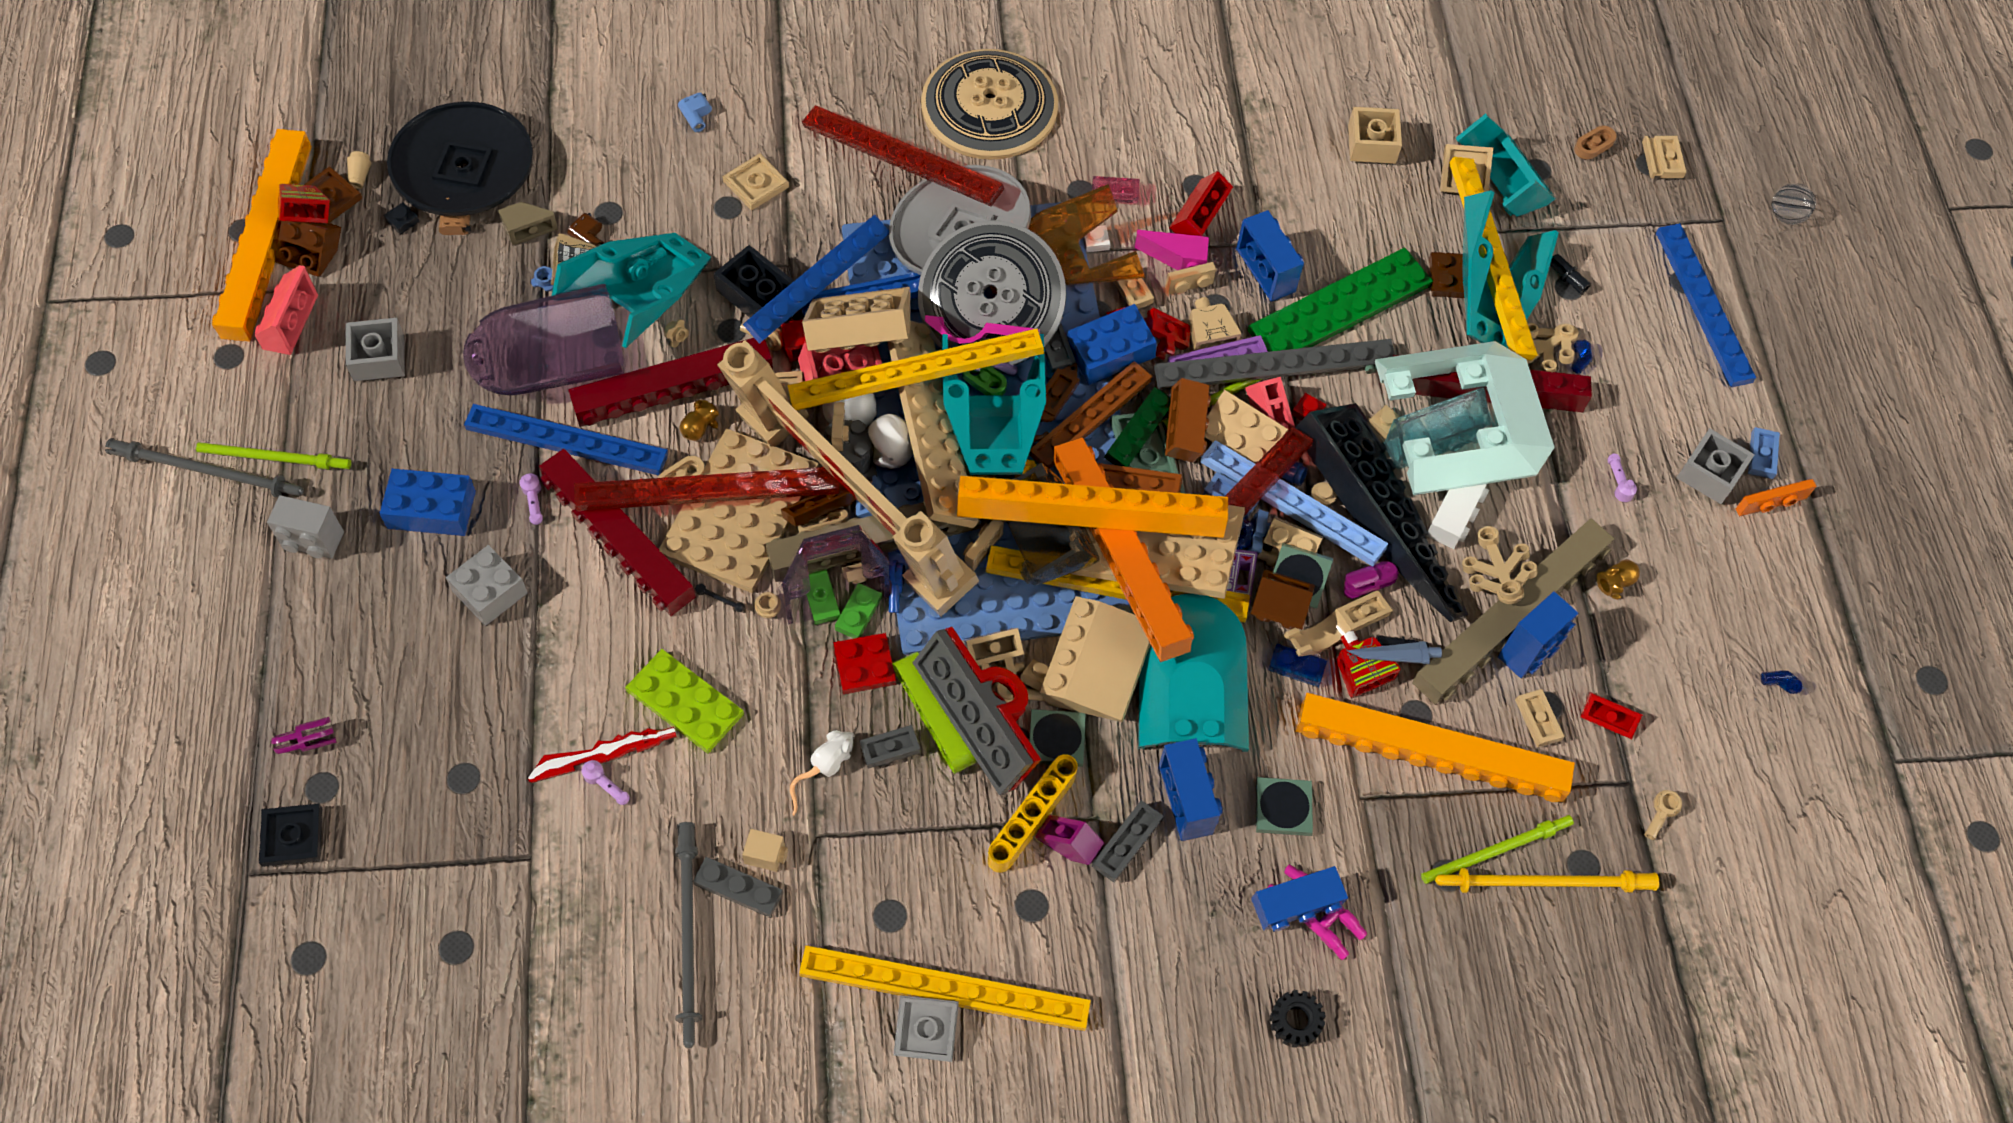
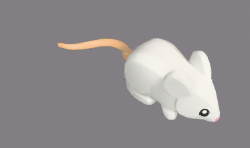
[790,730,855,816]

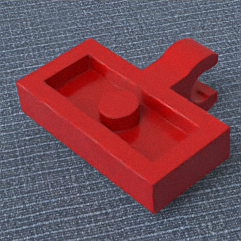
[1147,308,1190,360]

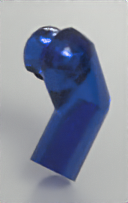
[1571,339,1593,374]
[1761,670,1803,694]

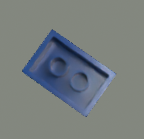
[1236,210,1304,302]
[1067,304,1157,385]
[380,468,476,536]
[1498,591,1578,679]
[1159,738,1222,841]

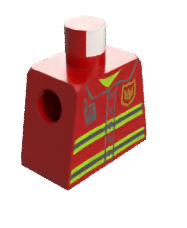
[278,184,330,223]
[1337,631,1401,698]

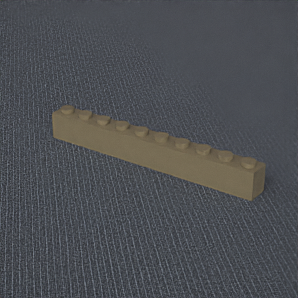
[766,478,1018,582]
[1412,518,1615,705]

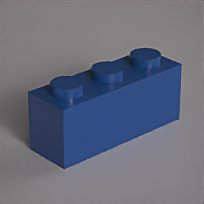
[1251,866,1348,932]

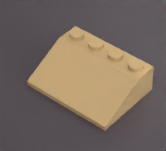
[802,287,911,353]
[1040,596,1150,722]

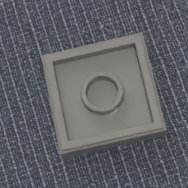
[893,995,959,1062]

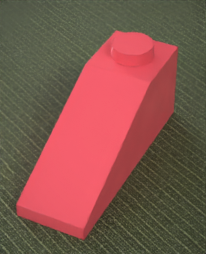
[1245,377,1301,455]

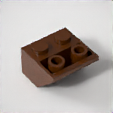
[275,221,342,277]
[1251,569,1315,630]

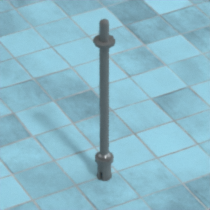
[105,438,304,497]
[675,822,702,1049]

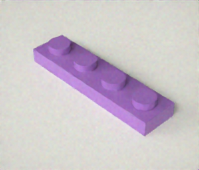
[1167,335,1268,363]

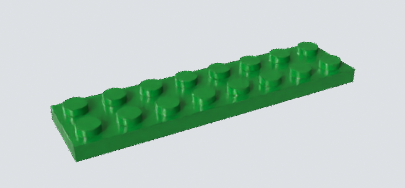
[1247,247,1433,352]

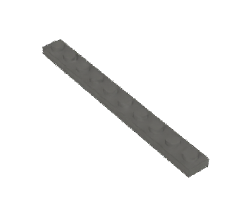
[1154,339,1395,390]

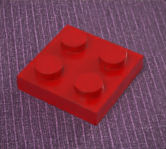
[833,633,896,695]

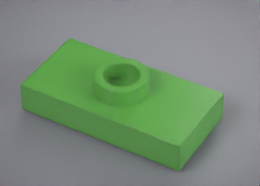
[801,569,840,625]

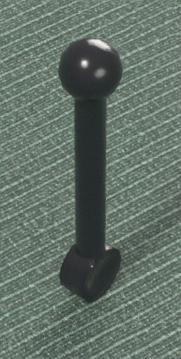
[695,584,745,612]

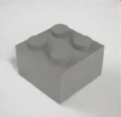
[346,318,405,381]
[1676,428,1755,504]
[267,495,344,559]
[446,545,527,626]

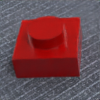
[1292,393,1327,421]

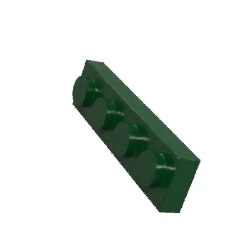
[1104,387,1171,467]

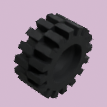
[1270,990,1326,1048]

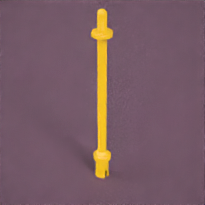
[1435,868,1659,893]

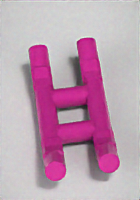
[1267,865,1367,960]

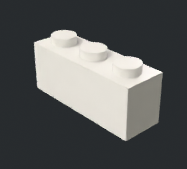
[1427,484,1489,549]

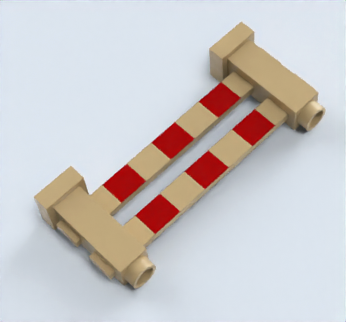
[717,340,979,617]

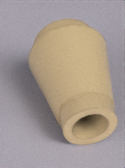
[347,151,372,189]

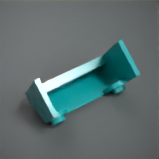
[1456,113,1556,217]

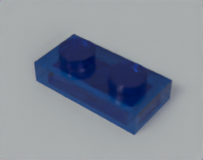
[1268,644,1328,688]

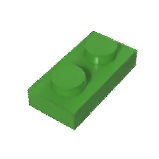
[835,583,882,638]

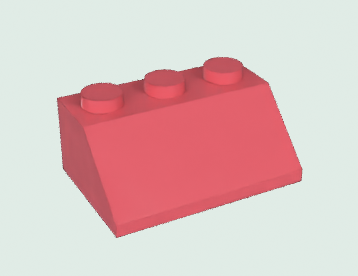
[255,265,318,355]

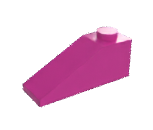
[1135,230,1209,271]

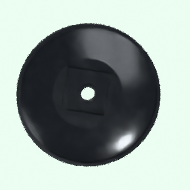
[387,101,533,216]

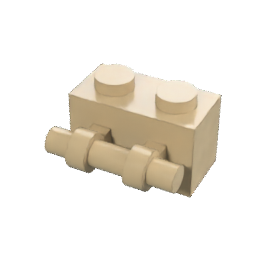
[1257,517,1323,567]
[962,628,1025,674]

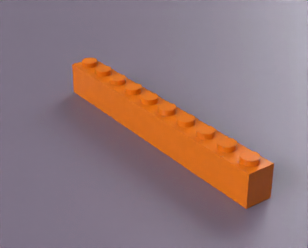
[1054,437,1194,662]

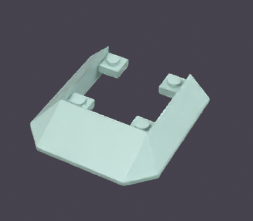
[1375,341,1555,495]

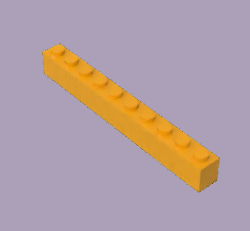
[212,129,312,342]
[957,476,1228,538]
[1296,693,1575,802]

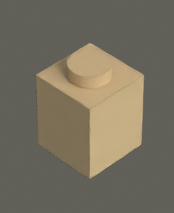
[742,829,788,872]

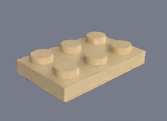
[1205,390,1289,469]

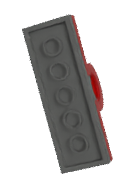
[912,627,1041,795]

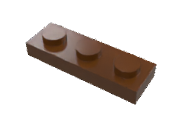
[781,483,857,527]

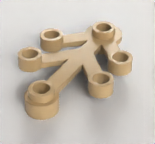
[1527,323,1579,372]
[1462,526,1538,604]

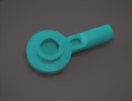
[625,247,667,281]

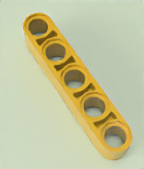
[988,754,1078,873]

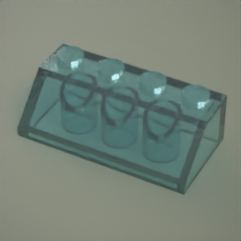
[1384,387,1491,469]

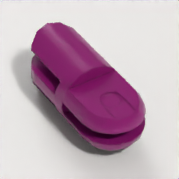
[1343,561,1398,599]
[271,717,337,754]

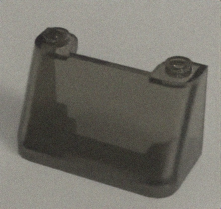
[1004,462,1100,586]

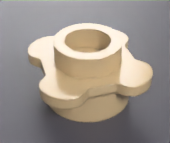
[664,319,689,348]

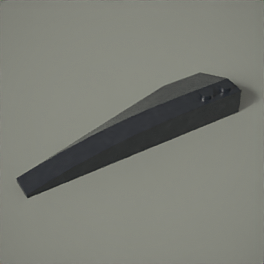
[1292,403,1469,623]

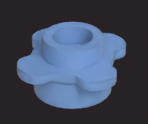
[531,266,553,291]

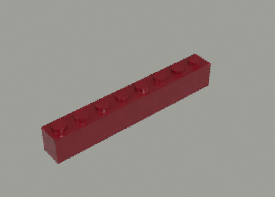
[568,338,774,427]
[1393,355,1592,413]
[539,448,696,616]

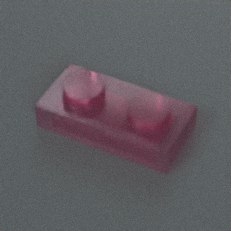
[1091,176,1140,204]

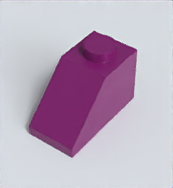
[1035,815,1104,865]

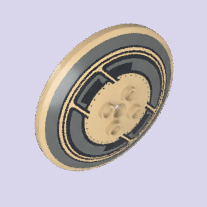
[921,49,1058,160]

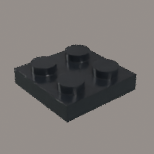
[259,803,323,867]

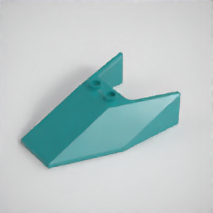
[1462,190,1559,348]
[551,233,711,348]
[942,334,1046,475]

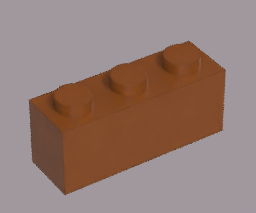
[1165,378,1211,463]

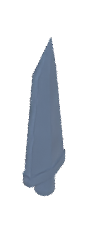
[1348,641,1442,664]

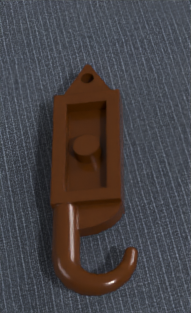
[1034,363,1080,442]

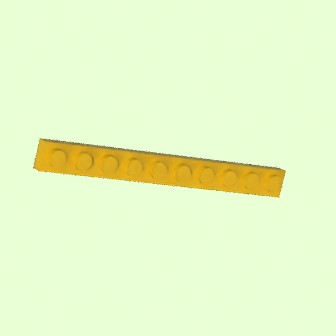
[1449,157,1538,361]
[787,329,1044,410]
[986,545,1250,623]
[799,945,1091,1031]

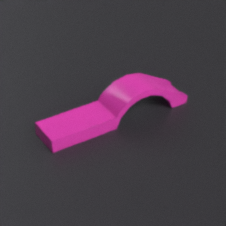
[925,315,1040,344]

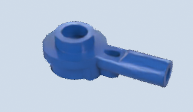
[887,560,905,613]

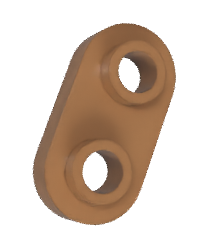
[1574,126,1616,160]

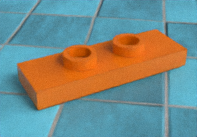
[1736,479,1817,517]

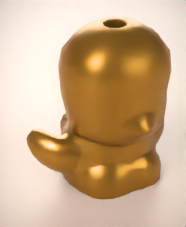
[679,400,719,441]
[1597,559,1640,600]

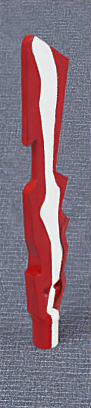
[528,727,677,783]

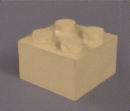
[1348,107,1402,164]

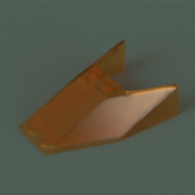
[990,184,1145,294]

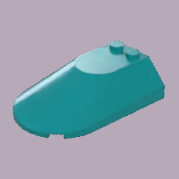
[1138,594,1249,752]

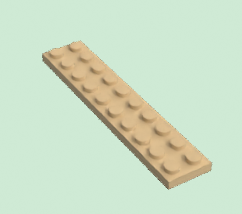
[887,321,979,528]

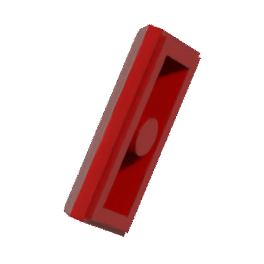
[1580,692,1643,739]

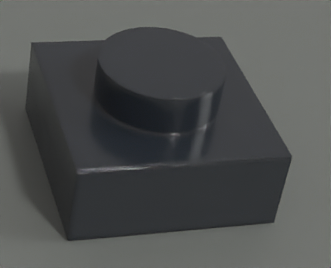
[384,202,420,235]

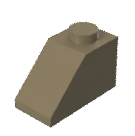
[498,202,558,246]

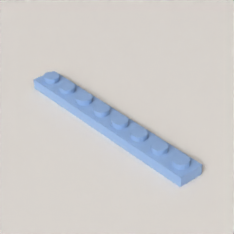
[1200,440,1388,567]

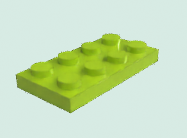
[625,649,744,754]

